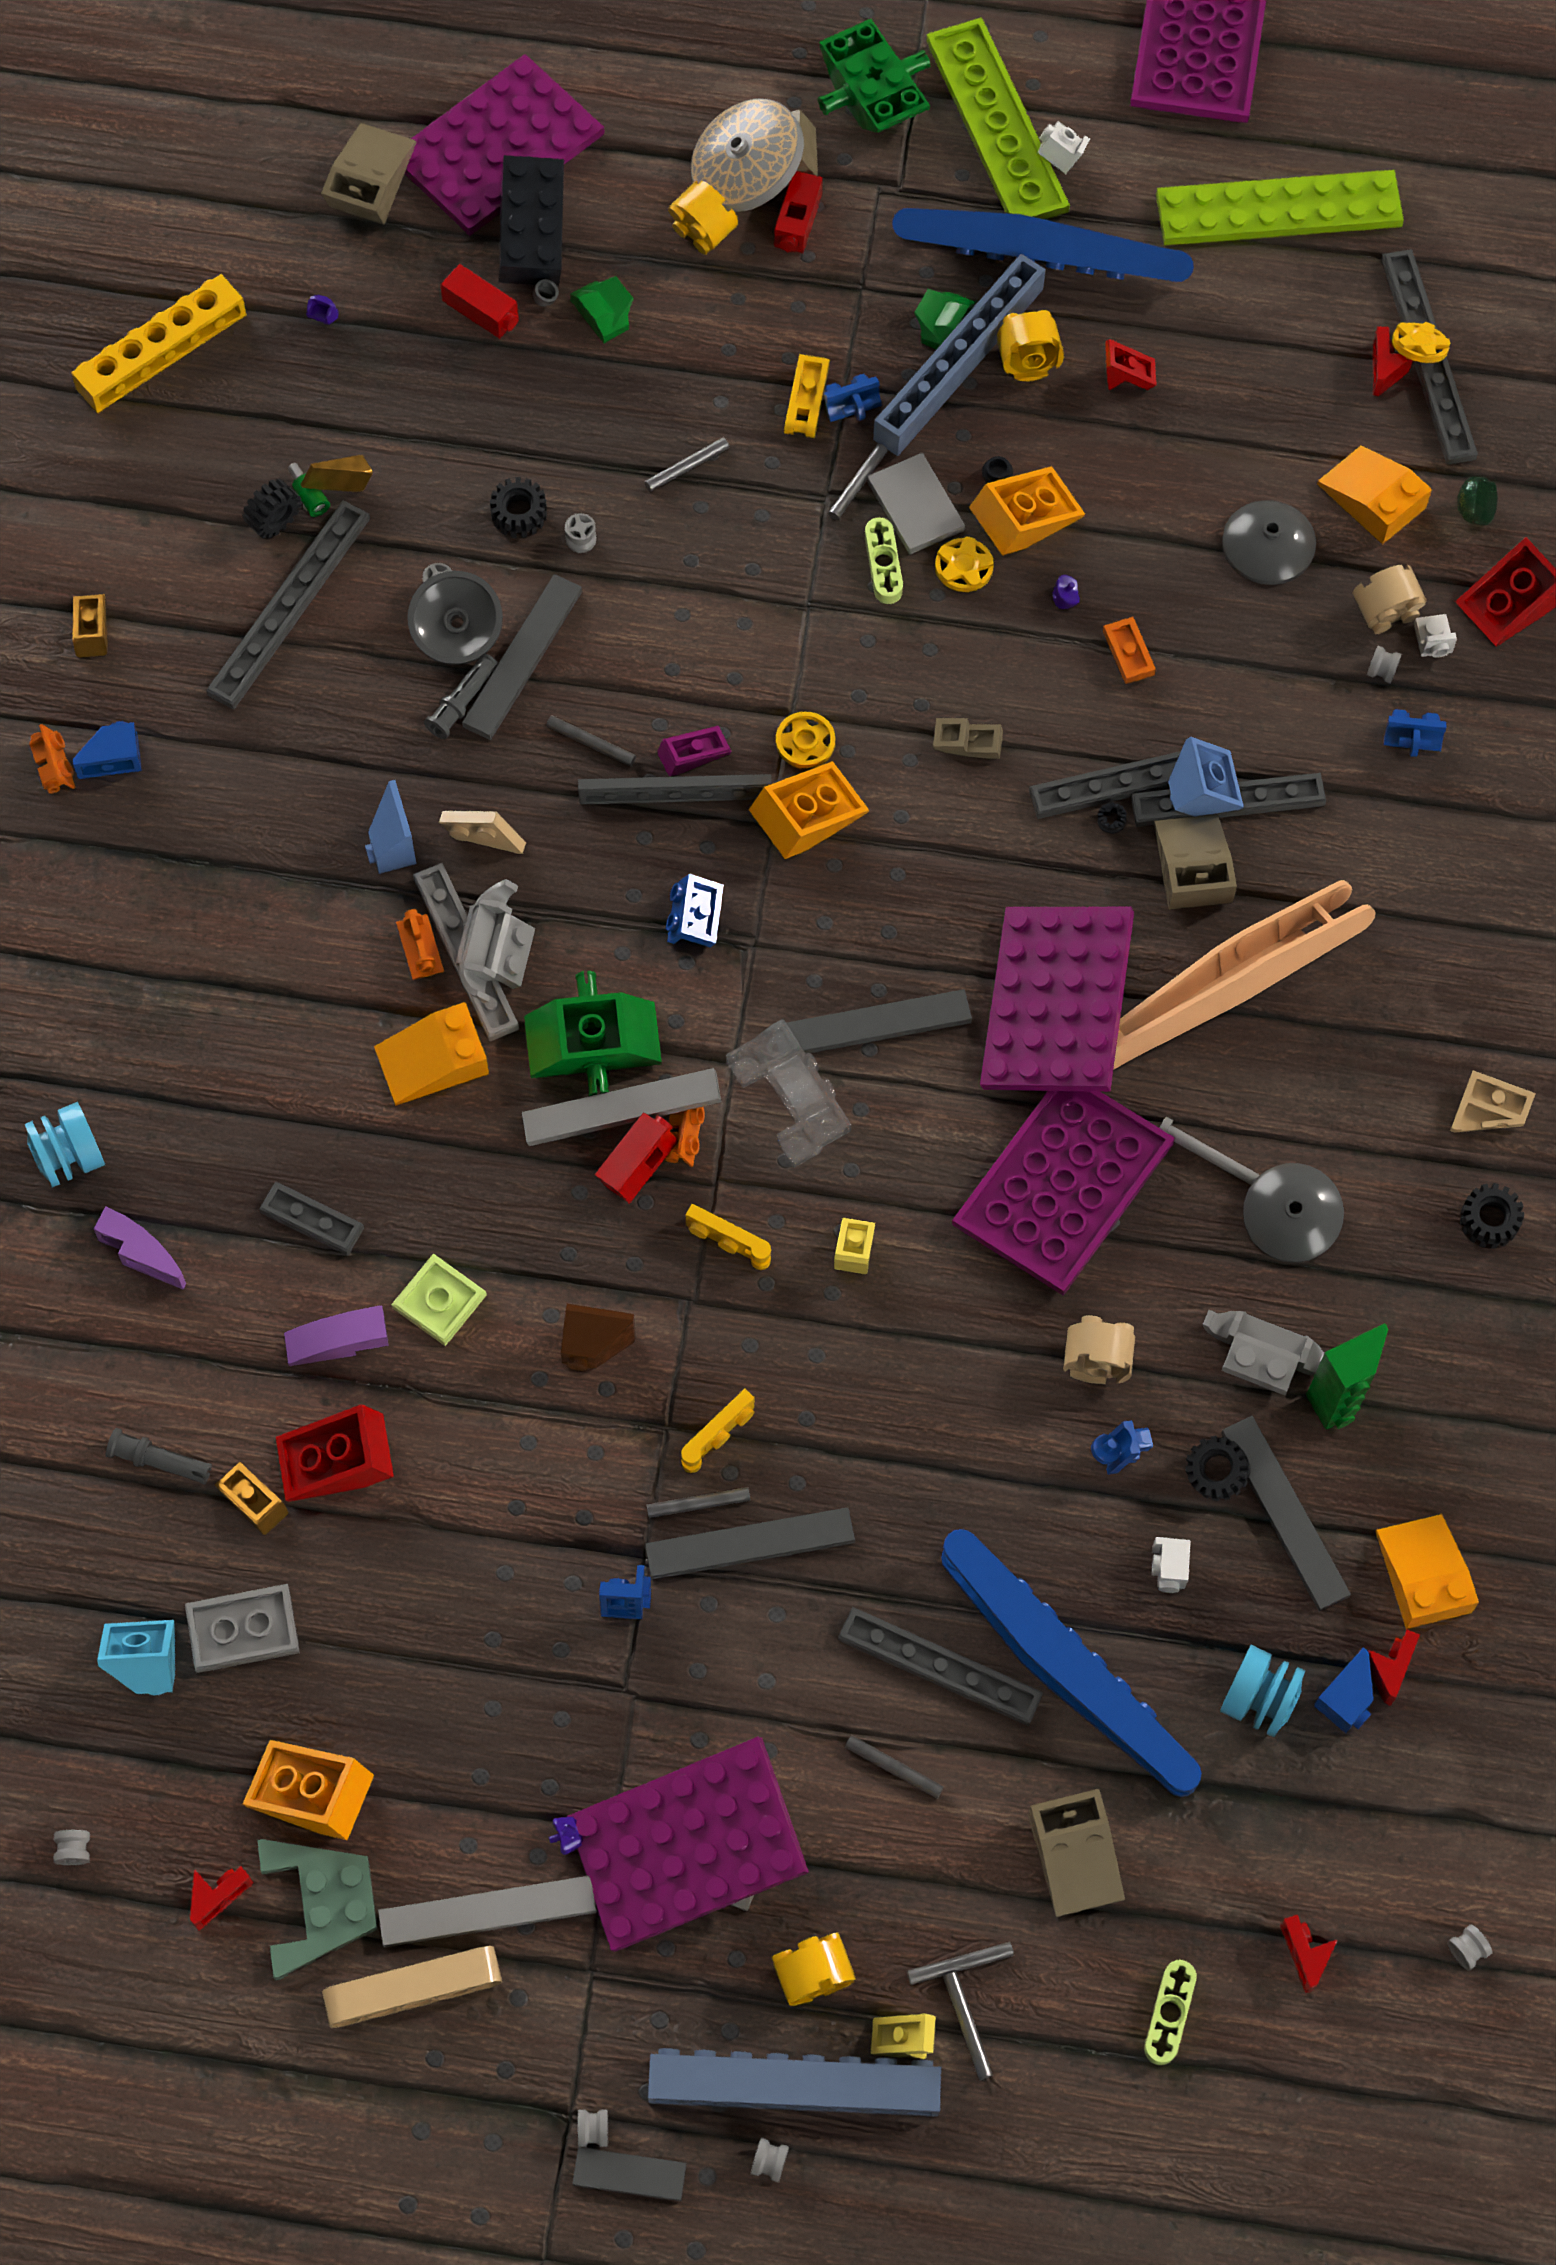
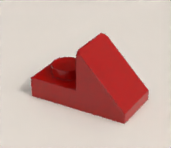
[1373,326,1413,396]
[1105,339,1156,390]
[1368,1629,1420,1706]
[190,1866,254,1931]
[1280,1914,1337,1993]

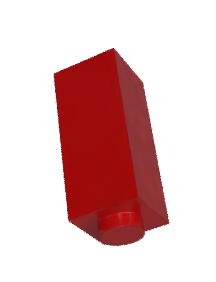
[774,171,823,254]
[441,264,519,339]
[595,1112,678,1204]

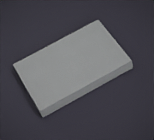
[867,453,965,555]
[185,1584,300,1673]

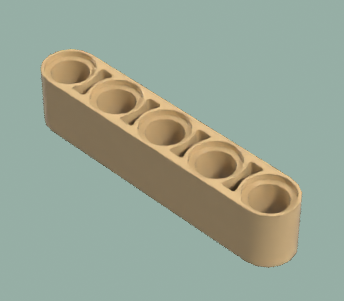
[322,1946,502,2028]

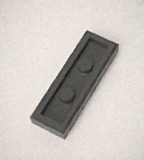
[259,1181,364,1256]
[572,2147,687,2201]

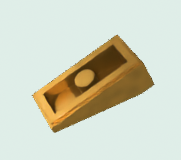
[301,455,373,492]
[73,594,107,658]
[215,1462,289,1535]

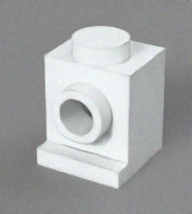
[1037,122,1090,174]
[1152,1537,1190,1593]

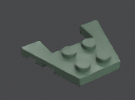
[257,1839,378,1980]

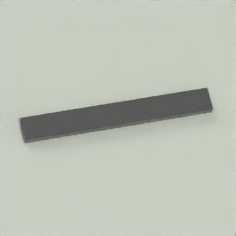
[1381,249,1478,465]
[206,500,370,710]

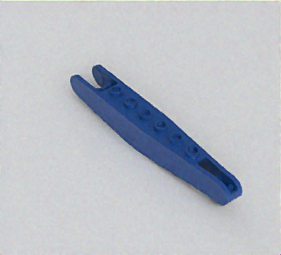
[892,208,1194,282]
[941,1529,1202,1797]

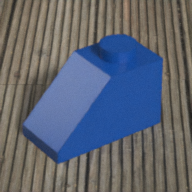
[73,721,142,779]
[1314,1647,1373,1734]

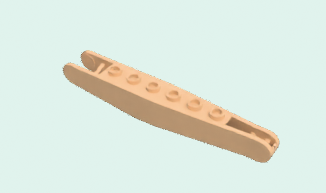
[1113,880,1376,1070]

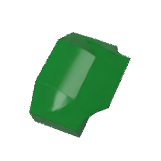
[570,276,634,343]
[914,289,975,350]

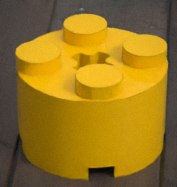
[668,181,738,255]
[996,310,1064,381]
[772,1932,856,2006]

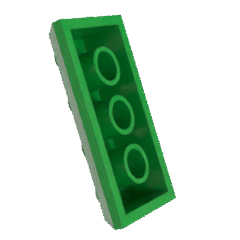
[1306,1323,1388,1430]

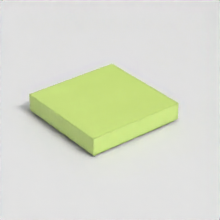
[391,1254,487,1346]

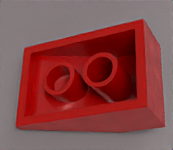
[1455,537,1556,647]
[276,1404,394,1502]

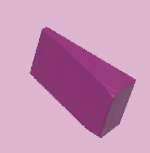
[658,726,732,777]

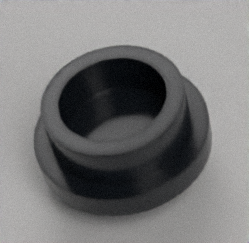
[982,456,1013,483]

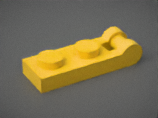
[784,354,830,438]
[686,1204,771,1270]
[681,1389,755,1473]

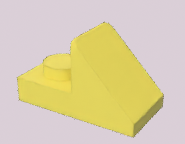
[834,1218,875,1274]
[871,2014,936,2059]

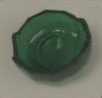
[1456,476,1498,525]

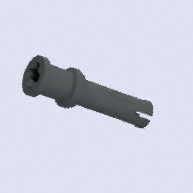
[424,654,498,739]
[106,1428,212,1485]

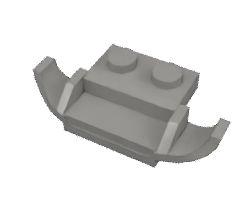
[455,879,535,1002]
[1203,1310,1324,1395]

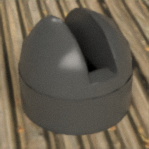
[533,279,559,307]

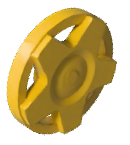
[1392,322,1450,363]
[935,537,994,592]
[776,712,835,769]

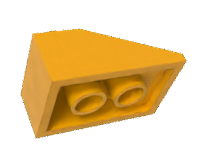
[1317,445,1432,544]
[969,466,1085,555]
[749,761,869,859]
[374,1002,489,1106]
[1376,1514,1479,1629]
[243,1740,374,1840]

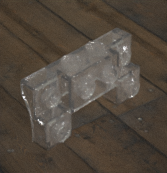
[726,1019,851,1168]

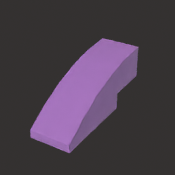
[94,1206,186,1289]
[284,1305,389,1366]

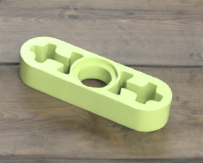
[865,517,903,604]
[1144,1960,1197,2065]

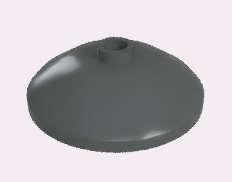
[1222,500,1316,585]
[407,570,503,665]
[1243,1163,1344,1263]

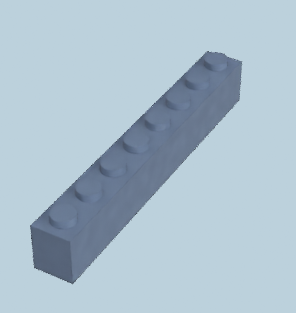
[873,254,1046,456]
[648,2048,941,2116]

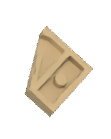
[439,811,526,854]
[1450,1070,1536,1133]

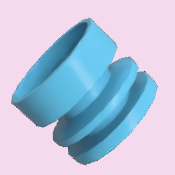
[25,1102,105,1188]
[1220,1645,1305,1738]

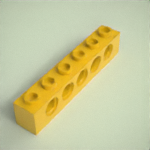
[71,274,246,414]

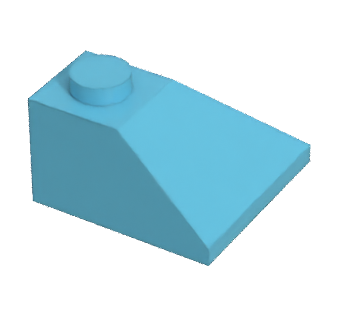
[97,1620,175,1695]

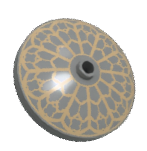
[691,99,804,212]

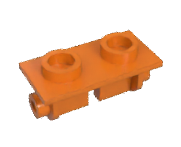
[29,724,76,794]
[396,909,444,980]
[665,1106,705,1167]

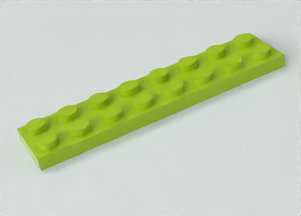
[926,17,1070,219]
[1156,170,1404,246]

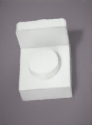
[1414,614,1457,658]

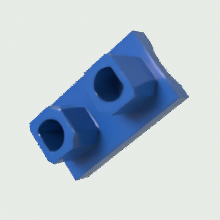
[824,374,882,422]
[1384,709,1446,758]
[1091,1420,1153,1475]

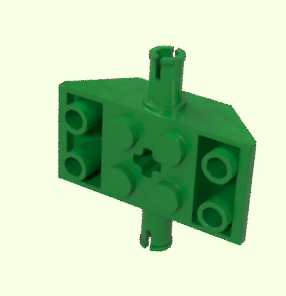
[817,18,930,133]
[524,971,662,1097]

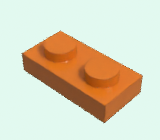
[1103,617,1156,684]

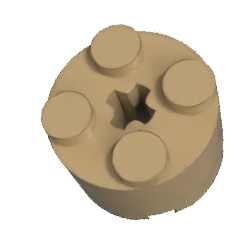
[1353,565,1426,634]
[1063,1315,1135,1384]

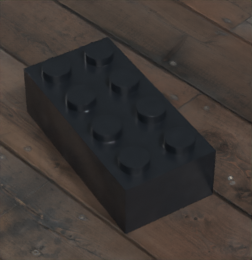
[498,155,564,287]

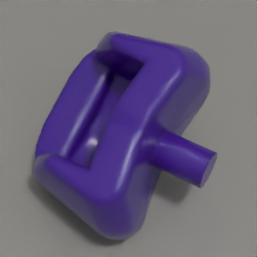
[306,295,339,325]
[1052,575,1080,609]
[549,1817,583,1855]

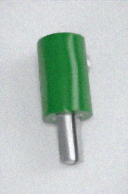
[288,463,330,517]

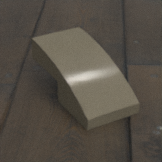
[933,718,1003,759]

